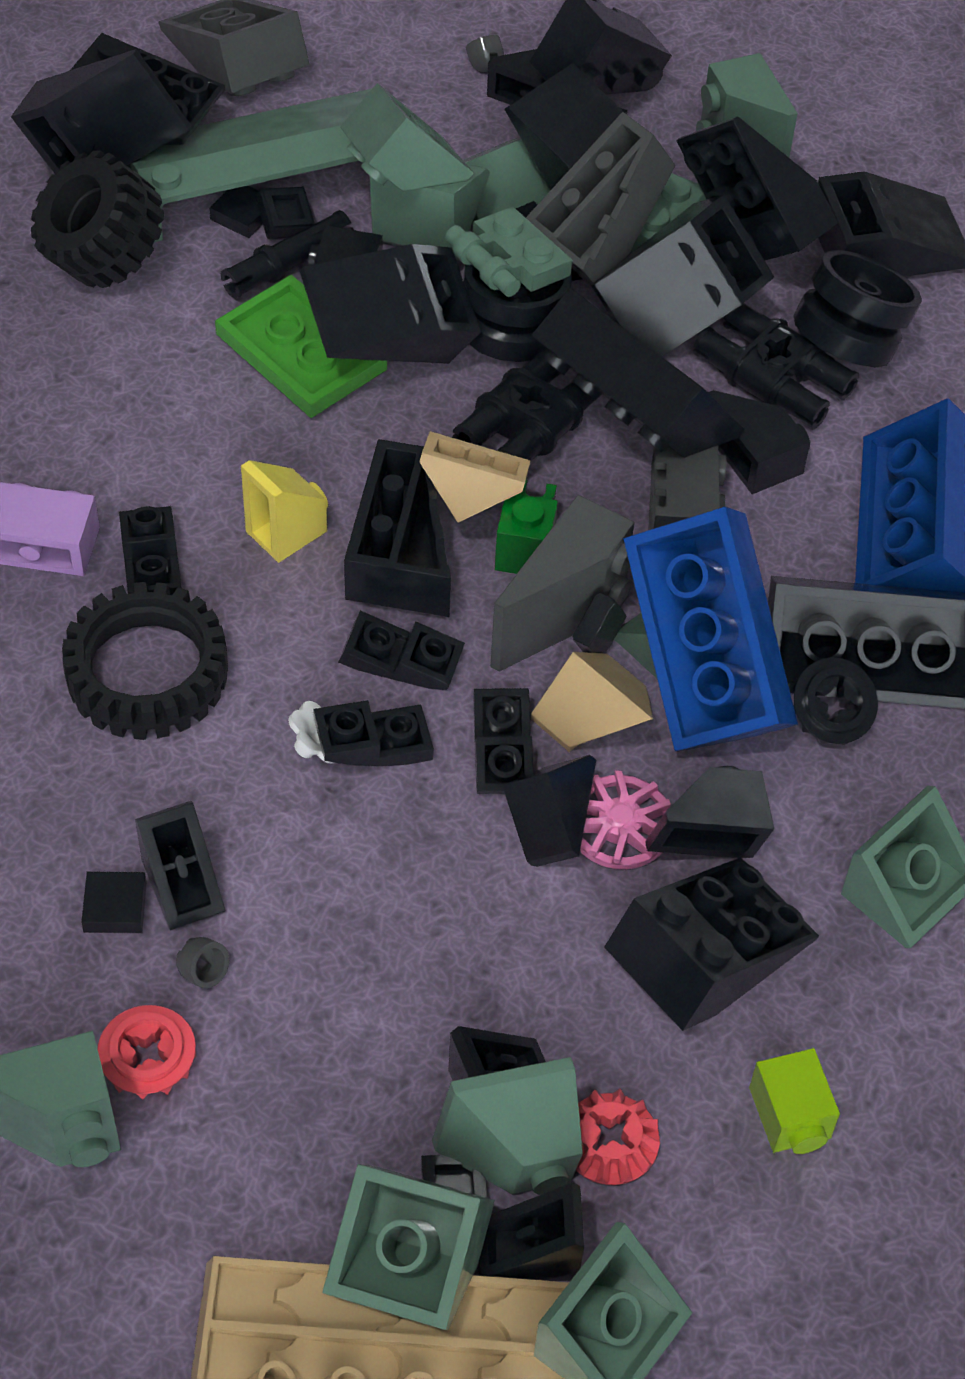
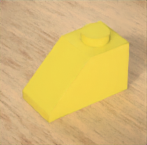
[241,460,328,563]

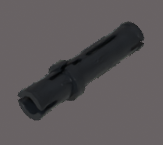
[220,210,354,298]

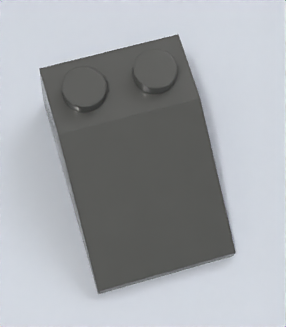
[159,0,310,96]
[490,495,635,672]

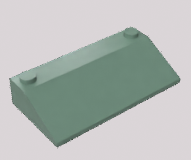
[127,88,372,242]

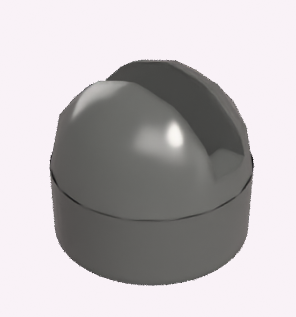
[466,35,504,73]
[176,937,229,988]

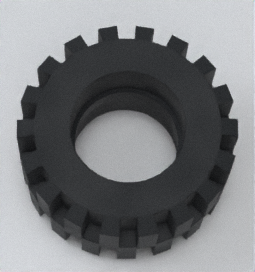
[31,151,164,288]

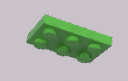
[215,274,387,418]

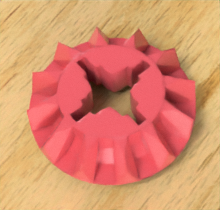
[98,1005,196,1100]
[576,1089,660,1185]

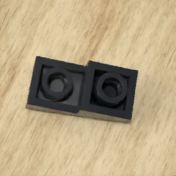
[119,506,182,595]
[338,610,465,690]
[473,688,533,794]
[313,700,434,766]

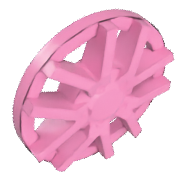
[580,770,671,869]

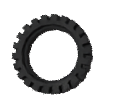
[62,582,228,740]

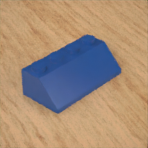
[855,398,965,593]
[623,507,798,752]

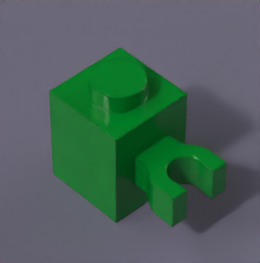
[495,480,558,574]

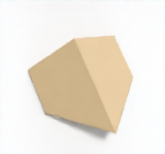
[420,431,530,523]
[531,652,653,752]

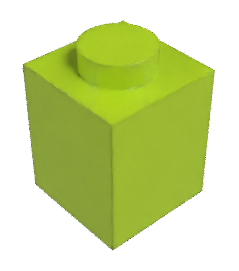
[749,1048,840,1154]

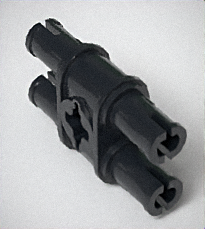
[693,303,859,430]
[452,348,602,462]

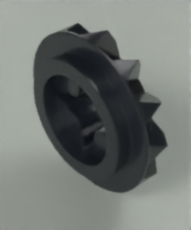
[791,658,878,745]

